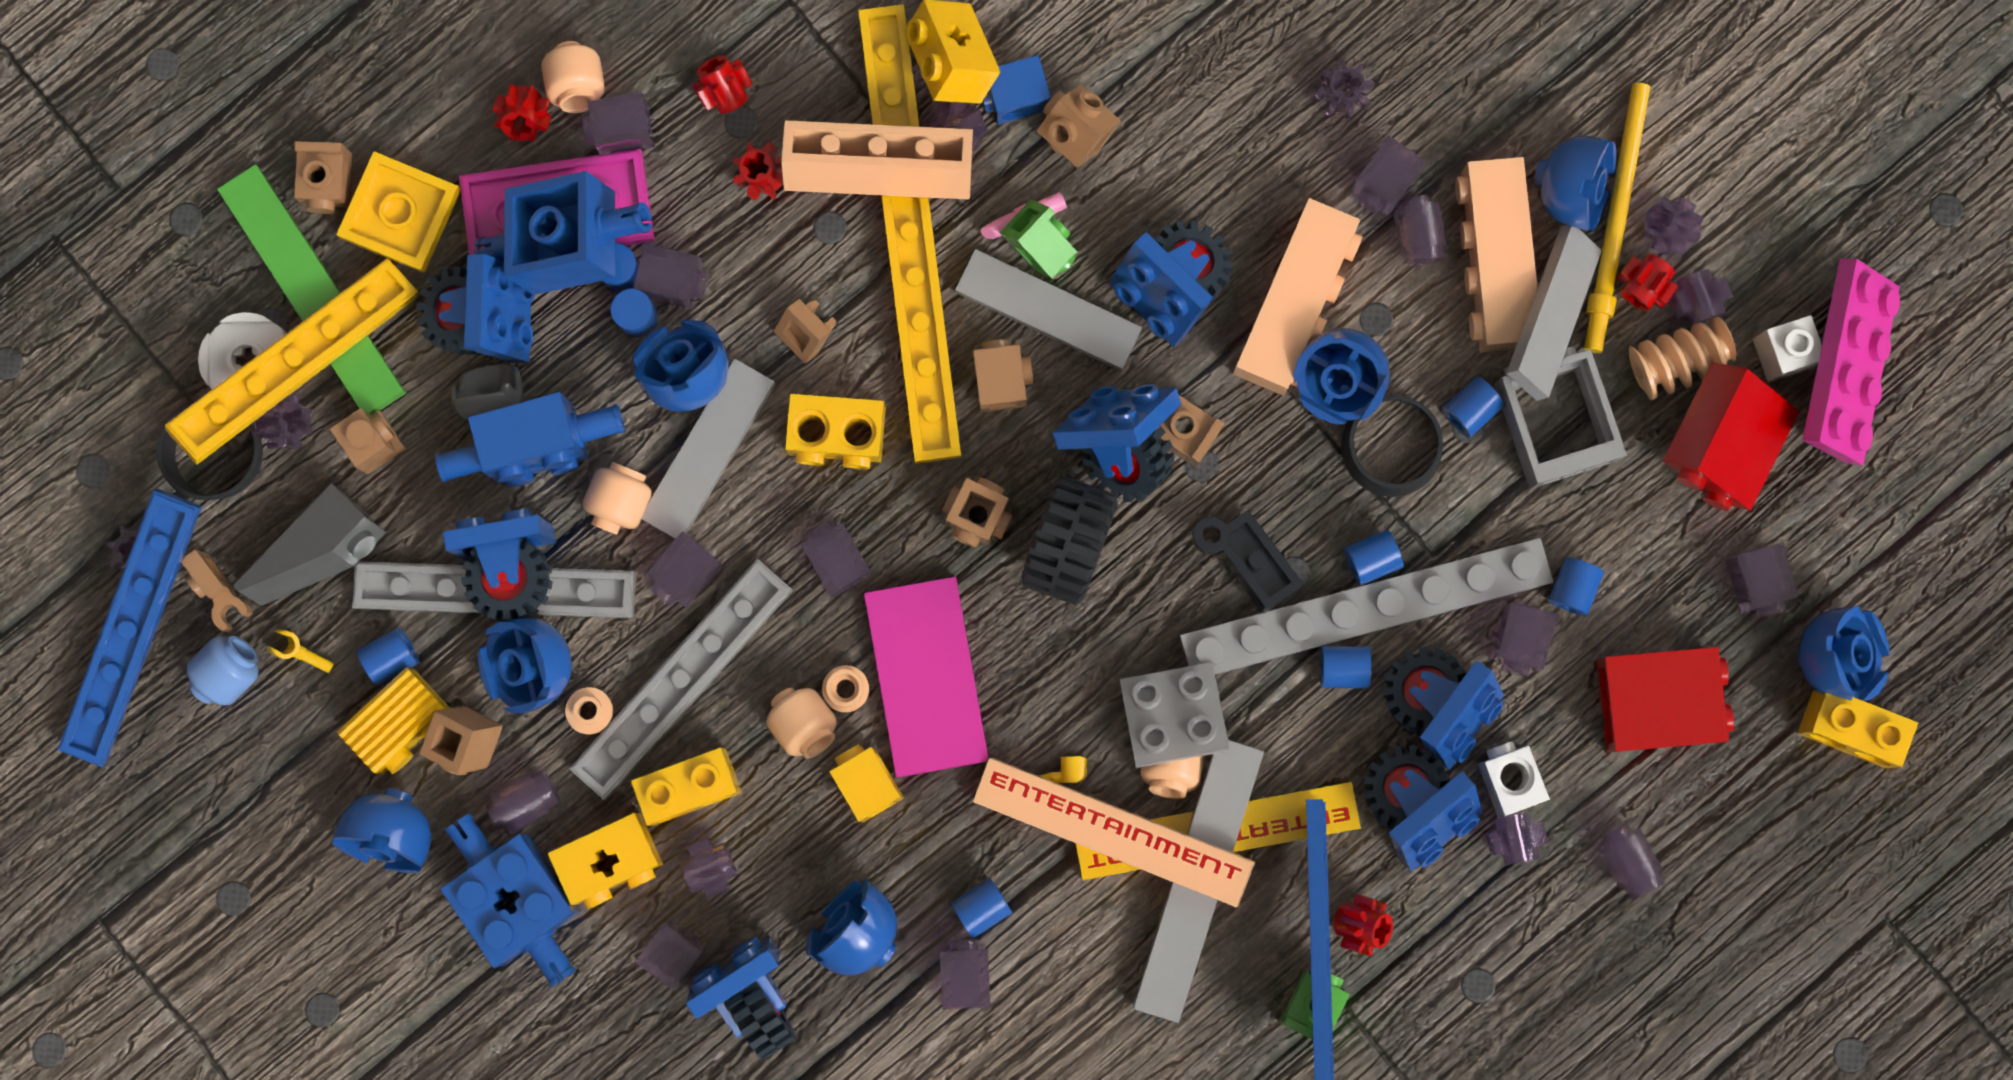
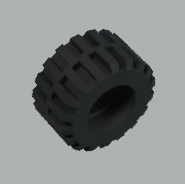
[1022,475,1118,606]

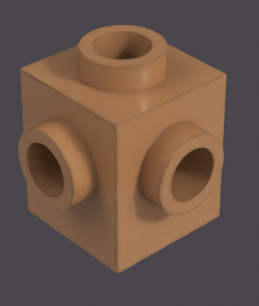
[1037,84,1121,168]
[942,477,1013,548]

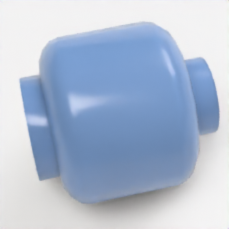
[187,636,258,705]

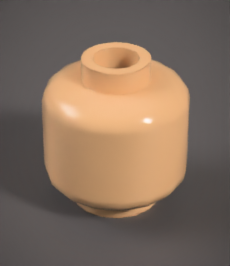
[541,41,604,113]
[582,462,652,535]
[766,688,837,759]
[1140,755,1206,799]

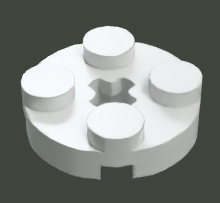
[198,312,287,389]

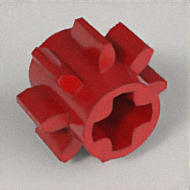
[692,55,753,114]
[492,84,551,142]
[733,142,783,201]
[1617,253,1678,312]
[1333,894,1393,956]

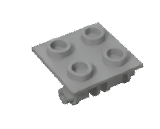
[1120,662,1230,768]

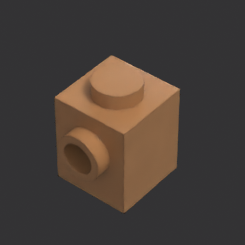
[973,339,1034,412]
[420,706,503,775]

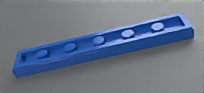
[57,489,202,767]
[1306,799,1334,1080]

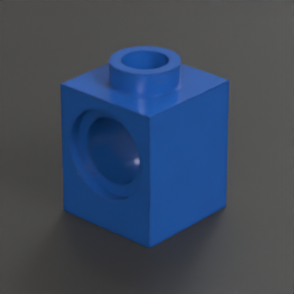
[982,55,1051,125]

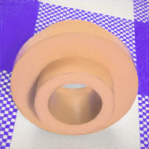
[822,665,869,712]
[565,687,613,734]

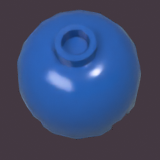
[1534,136,1617,231]
[633,320,729,412]
[1293,328,1390,424]
[1797,606,1890,701]
[478,618,572,714]
[332,788,432,873]
[805,879,897,976]

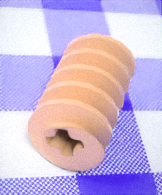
[1629,316,1737,401]

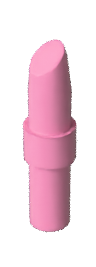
[980,192,1067,239]

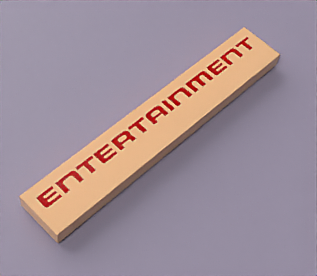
[973,758,1255,907]

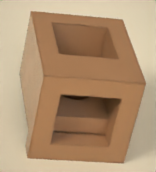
[294,141,352,214]
[1155,395,1225,468]
[330,408,406,474]

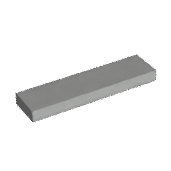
[1506,225,1602,401]
[955,249,1142,371]
[642,359,776,543]

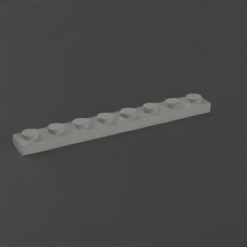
[1179,538,1554,675]

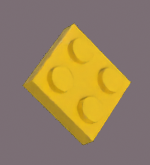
[336,152,461,273]

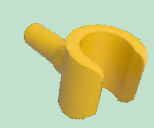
[266,629,334,673]
[1039,756,1087,784]

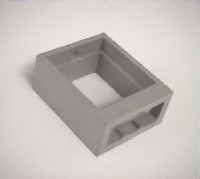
[1494,346,1627,489]

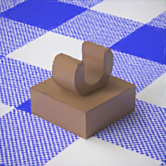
[773,299,836,364]

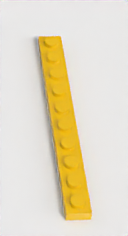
[858,4,961,464]

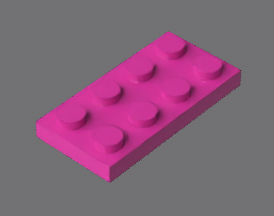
[1802,258,1900,465]

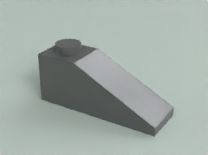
[233,483,386,606]

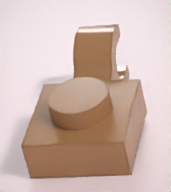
[181,549,252,632]

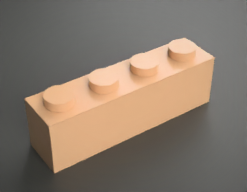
[782,120,973,199]
[1455,157,1538,353]
[1233,198,1363,396]

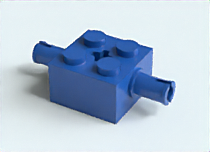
[474,171,652,295]
[435,392,626,488]
[440,813,581,988]

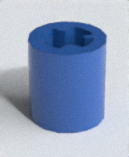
[603,243,642,293]
[611,289,658,338]
[1442,376,1505,438]
[1344,529,1404,585]
[1548,557,1605,616]
[357,627,420,686]
[1319,646,1371,689]
[951,878,1013,939]

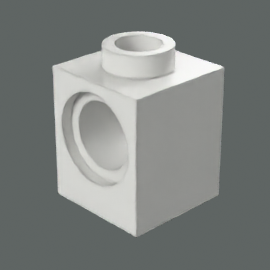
[1753,315,1822,383]
[1477,741,1550,816]

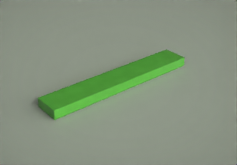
[217,164,406,415]

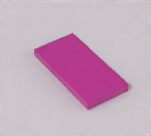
[459,149,655,255]
[864,577,989,778]

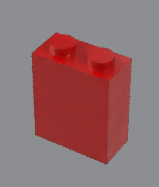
[1663,362,1800,511]
[1596,647,1734,753]

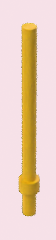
[1584,83,1650,353]

